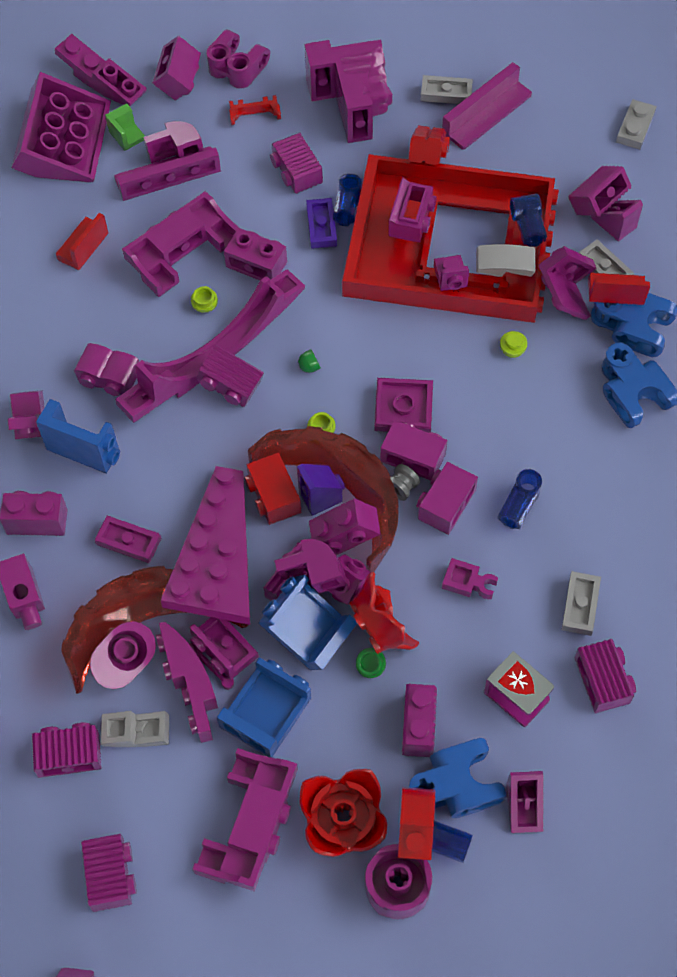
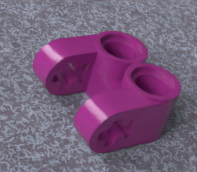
[206,29,270,88]

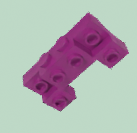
[122,191,239,297]
[192,748,298,892]

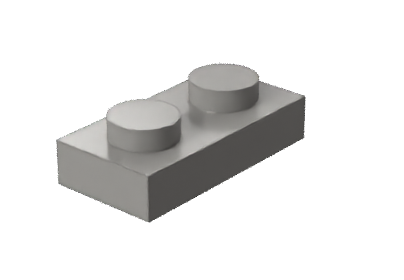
[421,75,473,104]
[616,99,657,150]
[578,239,634,275]
[561,571,601,636]

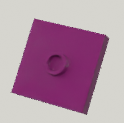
[374,378,433,433]

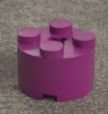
[365,844,432,919]

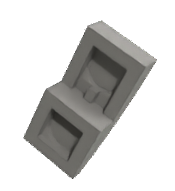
[476,244,535,277]
[101,711,169,747]

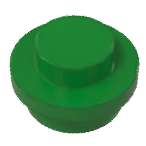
[356,647,386,678]

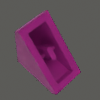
[591,200,643,242]
[506,771,543,833]

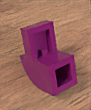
[143,121,204,163]
[8,390,45,439]
[274,539,348,594]

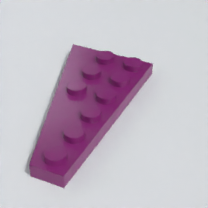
[161,466,250,625]

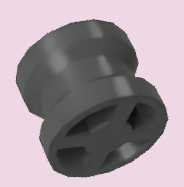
[384,464,420,501]

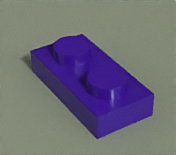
[306,198,337,249]

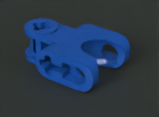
[590,293,677,357]
[602,343,677,428]
[409,738,508,818]

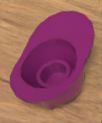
[90,621,156,689]

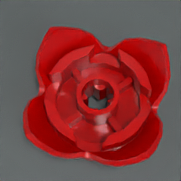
[349,572,419,654]
[299,769,388,857]

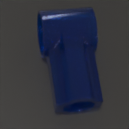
[333,174,362,227]
[510,194,547,247]
[498,469,542,529]
[432,820,473,863]

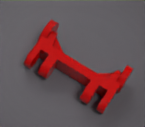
[229,95,281,125]

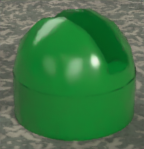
[298,349,321,373]

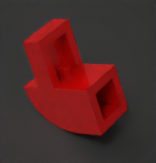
[398,787,435,860]

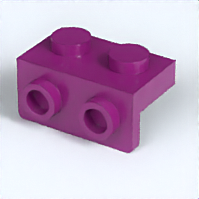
[189,617,259,680]

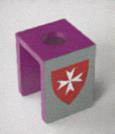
[484,651,554,727]

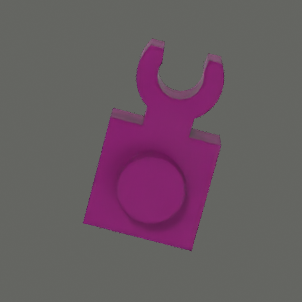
[442,558,498,599]

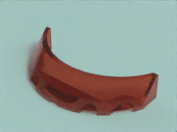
[248,426,399,572]
[61,565,249,694]

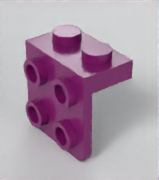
[539,246,597,320]

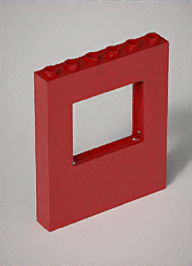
[342,154,559,323]

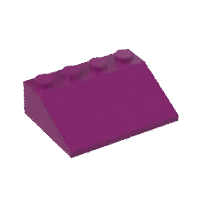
[11,72,111,182]

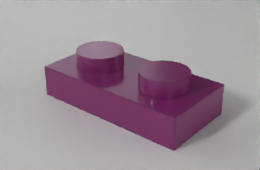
[95,515,162,564]

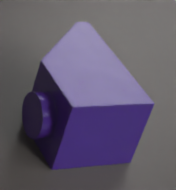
[297,464,345,516]

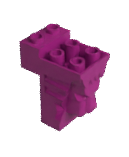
[304,39,393,143]

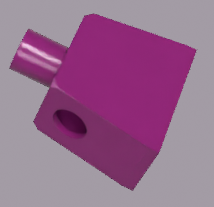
[0,553,45,630]

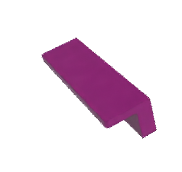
[442,62,532,150]
[114,146,221,201]

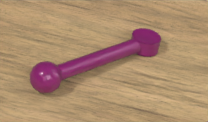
[189,643,234,690]

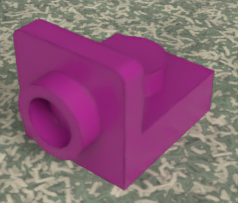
[433,255,469,291]

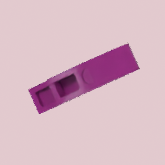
[55,34,147,106]
[155,622,218,743]

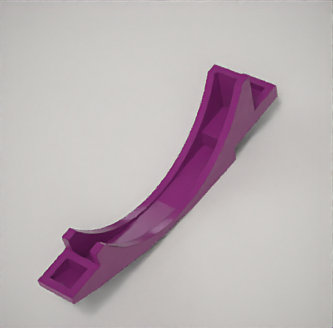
[115,269,305,423]

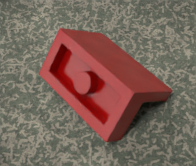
[56,213,109,270]
[588,273,650,305]

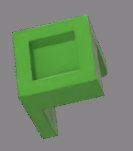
[105,104,145,151]

